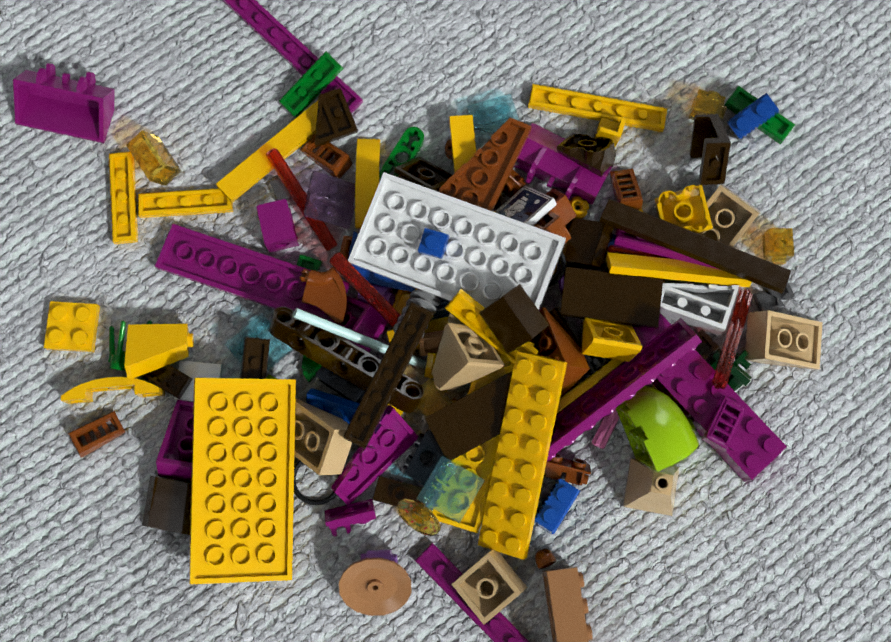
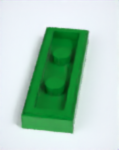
[279,51,344,118]
[724,85,795,145]

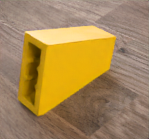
[124,324,194,379]

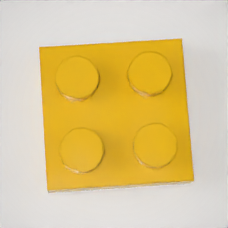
[44,301,100,353]

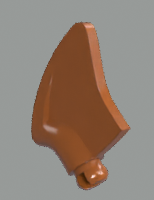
[299,267,347,324]

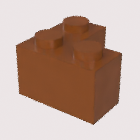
[534,188,577,243]

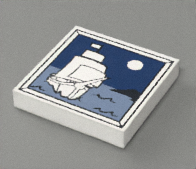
[495,186,557,226]

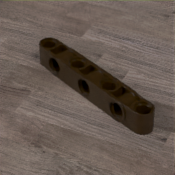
[269,306,424,413]

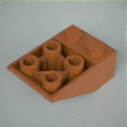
[529,307,590,398]

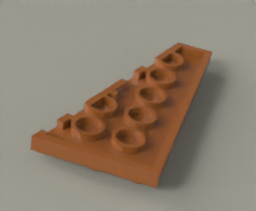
[438,117,532,211]

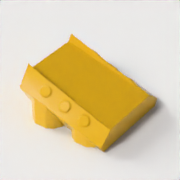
[654,184,713,233]

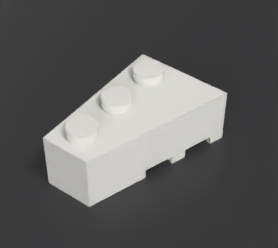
[660,283,739,335]

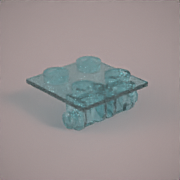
[225,313,292,371]
[416,456,485,523]

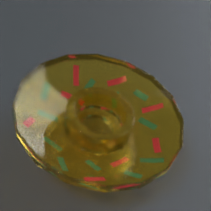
[397,499,441,536]

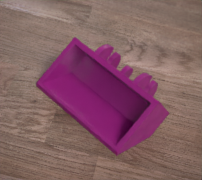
[13,63,115,143]
[514,122,612,205]

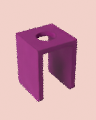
[256,199,299,253]

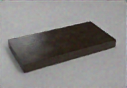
[560,267,663,329]
[425,371,513,462]

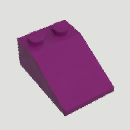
[156,399,193,482]

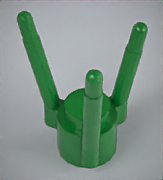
[108,320,152,371]

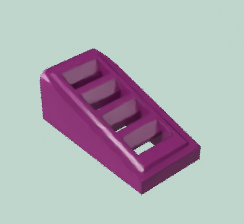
[701,396,747,452]

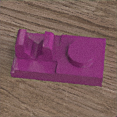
[324,499,376,537]

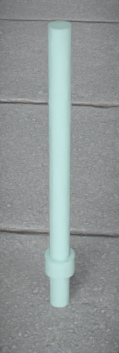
[293,308,426,369]

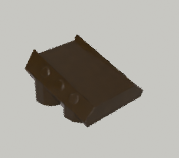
[556,133,616,177]
[558,218,613,270]
[142,476,191,535]

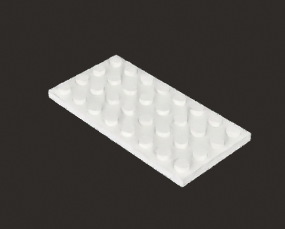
[347,172,566,310]

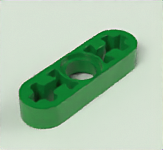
[379,127,424,180]

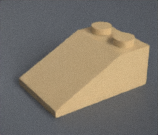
[697,184,761,247]
[745,310,823,370]
[294,398,352,475]

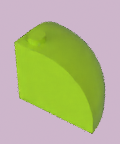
[616,385,699,472]

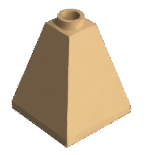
[432,323,504,391]
[623,458,679,516]

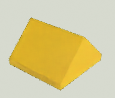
[582,317,642,362]

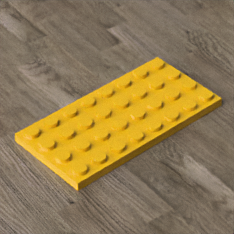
[189,378,296,584]

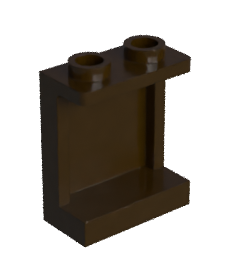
[689,114,731,185]

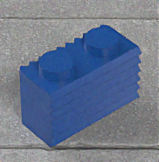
[727,93,779,140]
[534,479,580,534]

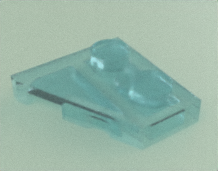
[466,94,520,134]

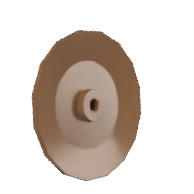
[339,558,412,616]

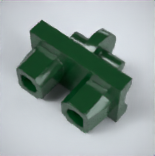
[709,348,752,391]

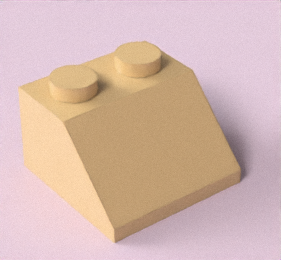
[452,549,528,625]

